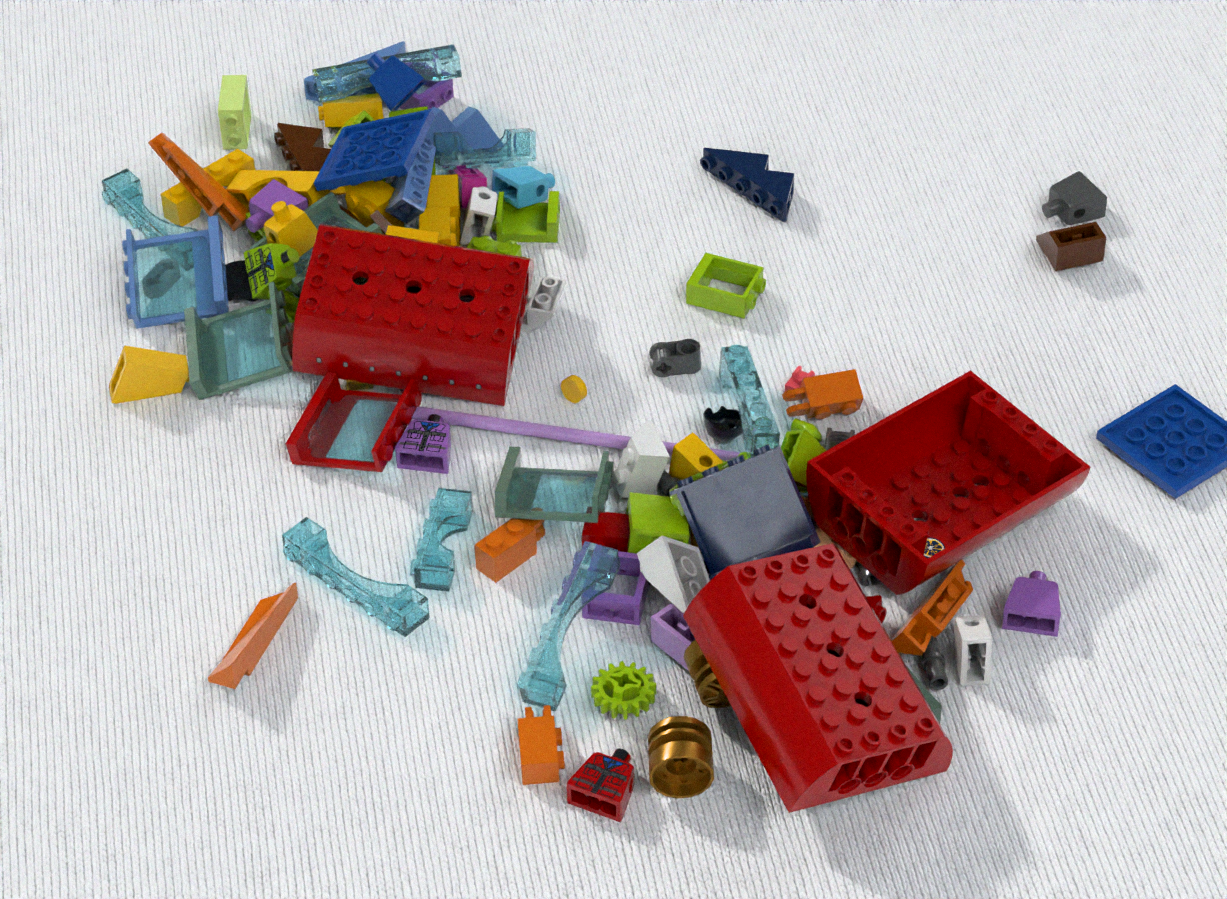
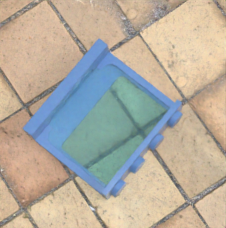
[122,215,229,329]

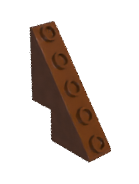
[274,123,331,171]

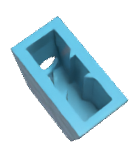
[492,166,555,209]

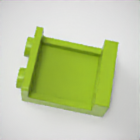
[491,191,560,243]
[625,492,690,554]

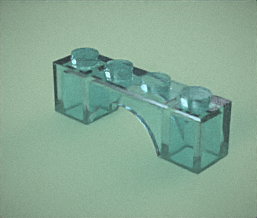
[434,128,536,170]
[410,488,473,592]

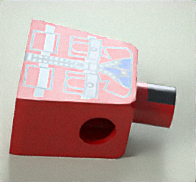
[566,748,635,823]

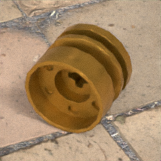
[683,640,731,708]
[648,716,714,798]

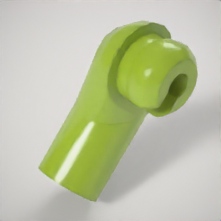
[791,418,822,442]

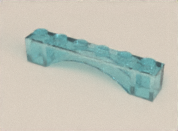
[312,44,462,103]
[102,168,198,273]
[719,345,780,458]
[282,517,430,637]
[517,541,621,712]

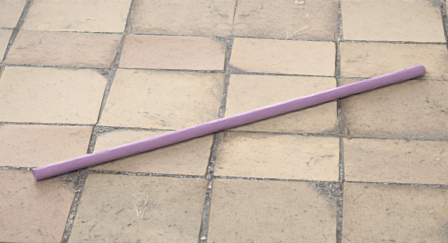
[412,406,740,461]

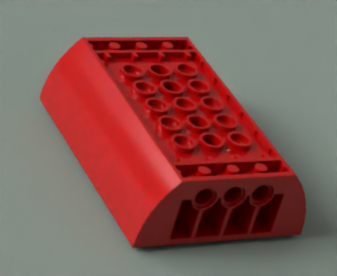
[806,370,1091,595]

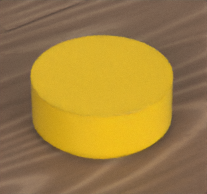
[561,375,587,403]

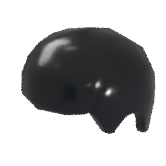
[703,406,746,441]

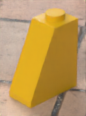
[318,93,384,127]
[109,345,189,404]

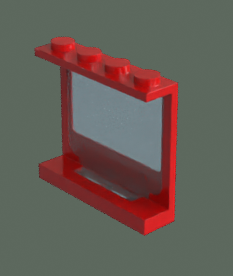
[285,372,422,472]

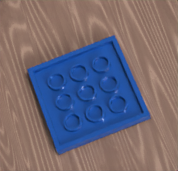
[314,109,435,191]
[1096,384,1227,499]

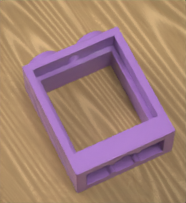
[400,56,454,110]
[582,548,650,625]

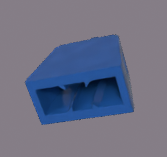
[367,53,427,111]

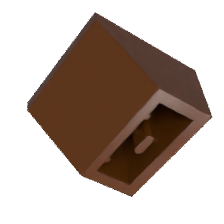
[1036,222,1106,271]

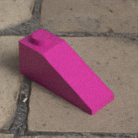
[449,165,487,211]

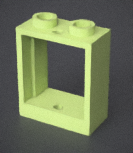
[218,75,252,150]

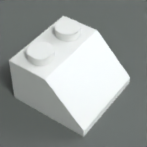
[613,420,670,498]

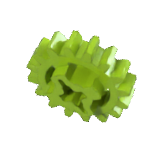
[591,661,656,720]

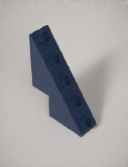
[700,147,794,222]

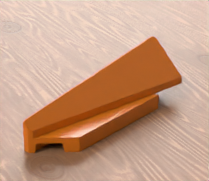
[148,133,250,231]
[891,560,973,656]
[208,583,298,689]

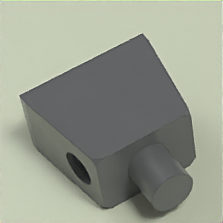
[1042,171,1107,225]

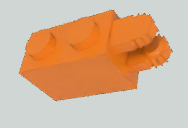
[782,369,864,419]
[474,510,546,583]
[517,705,565,785]

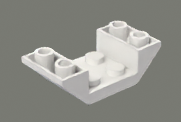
[460,276,566,333]

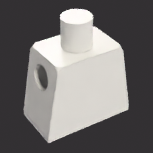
[459,186,497,245]
[953,615,992,686]

